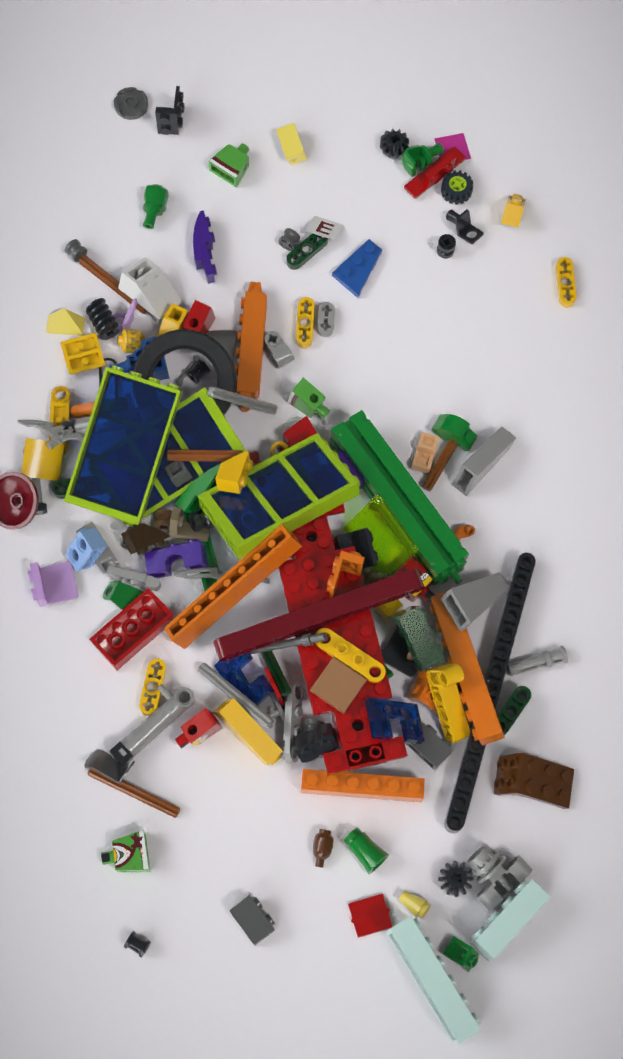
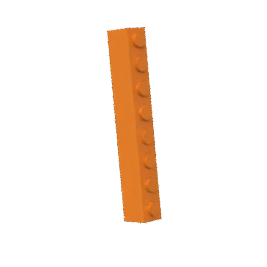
[164,524,302,649]
[429,591,505,746]

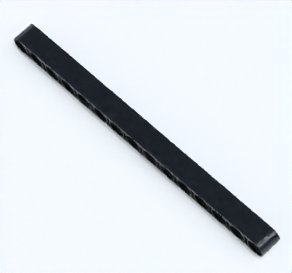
[444,552,536,834]

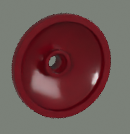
[0,472,39,529]

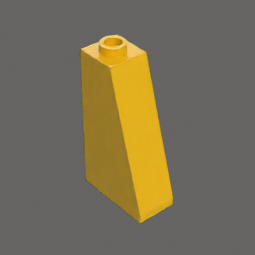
[213,698,283,765]

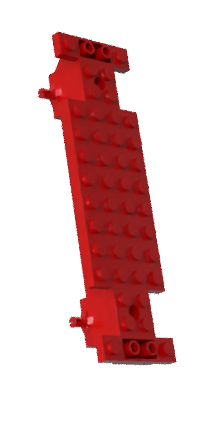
[265,495,408,775]

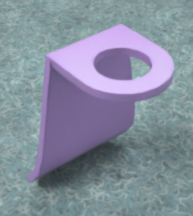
[113,298,137,332]

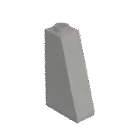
[452,427,516,496]
[440,572,509,632]

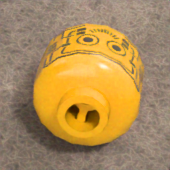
[117,329,145,353]

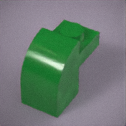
[431,414,478,451]

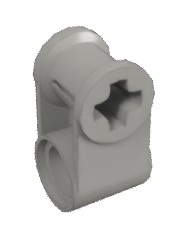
[264,331,294,369]

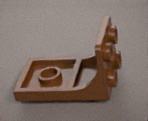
[494,753,574,809]

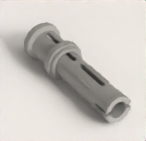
[507,646,568,676]

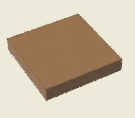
[310,657,367,714]

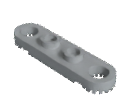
[283,683,303,763]

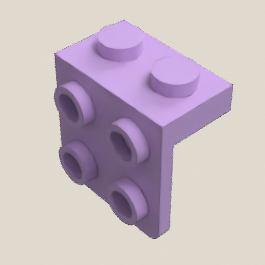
[28,562,78,607]

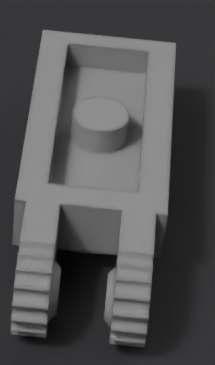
[107,566,161,592]

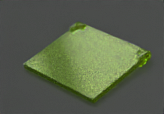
[342,494,419,575]

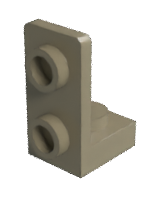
[169,506,211,542]

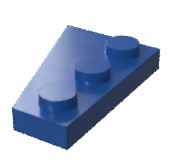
[332,239,382,298]

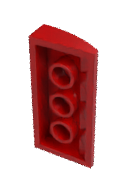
[89,588,175,671]

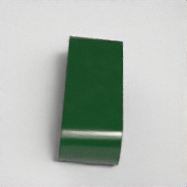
[497,686,532,736]

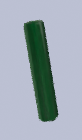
[261,651,291,697]

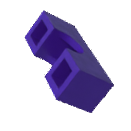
[145,539,208,578]

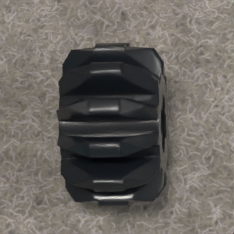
[380,128,409,159]
[438,861,474,897]

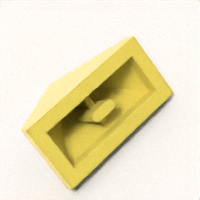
[46,308,85,336]

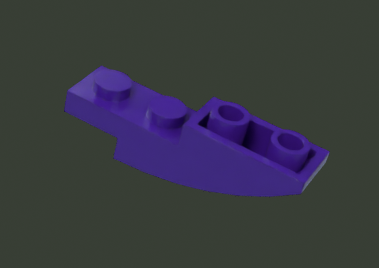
[193,210,217,284]

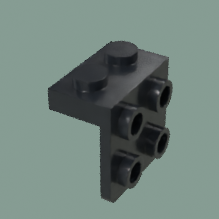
[155,86,185,135]
[334,528,378,569]
[382,621,434,677]

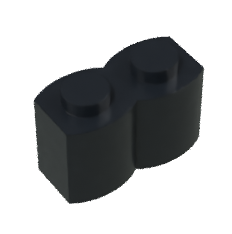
[294,723,339,763]

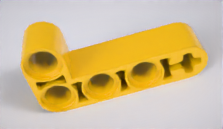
[427,663,470,744]

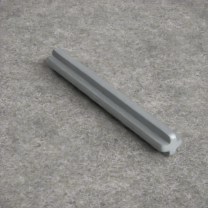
[207,386,278,414]
[198,663,274,728]

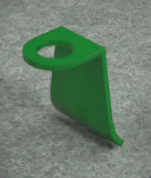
[103,581,144,610]

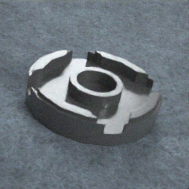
[114,87,149,120]

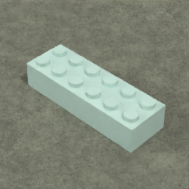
[387,916,481,1045]

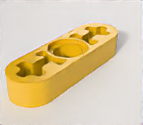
[556,257,577,308]
[296,297,315,349]
[139,658,166,716]

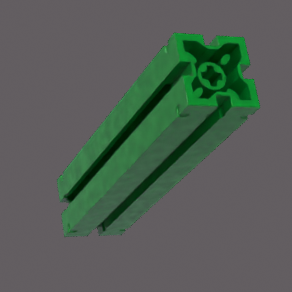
[329,410,469,586]

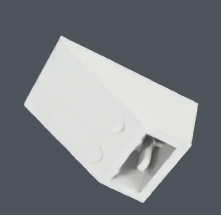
[118,257,183,320]

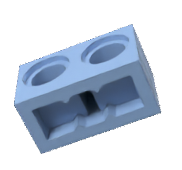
[65,527,107,572]

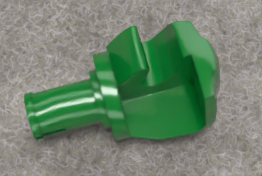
[401,143,444,177]
[143,184,169,229]

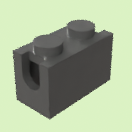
[405,723,453,771]
[229,895,275,946]

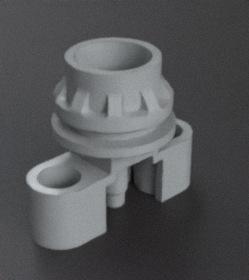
[467,844,533,911]

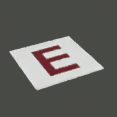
[306,216,344,241]

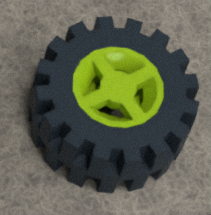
[441,170,473,205]

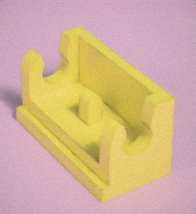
[276,123,307,164]

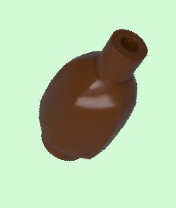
[313,829,334,868]

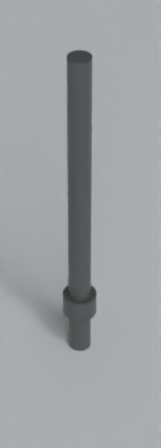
[238,633,327,657]

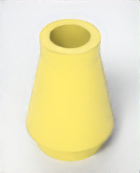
[399,890,431,919]

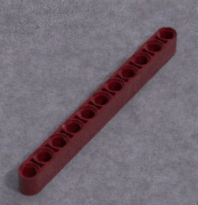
[213,569,425,661]

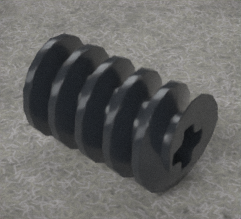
[86,298,120,340]

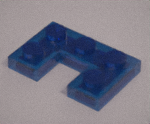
[214,652,274,714]
[365,698,425,744]

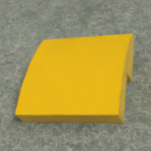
[60,333,106,375]
[21,438,64,481]

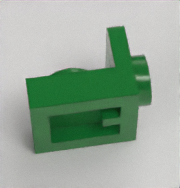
[443,936,479,972]

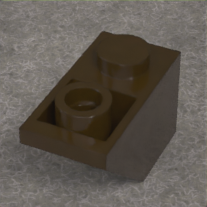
[121,523,170,555]

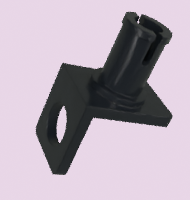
[446,209,484,244]

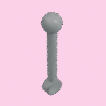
[176,355,200,386]

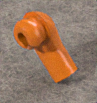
[453,525,475,541]

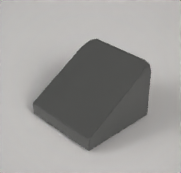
[164,461,192,487]

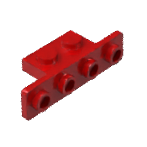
[404,147,466,199]

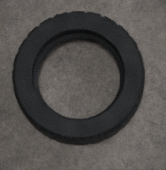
[132,329,236,434]

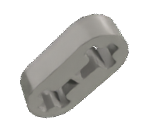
[317,302,335,337]

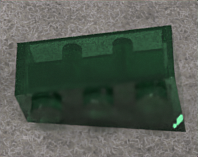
[389,606,445,671]

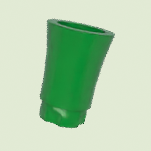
[344,827,389,875]

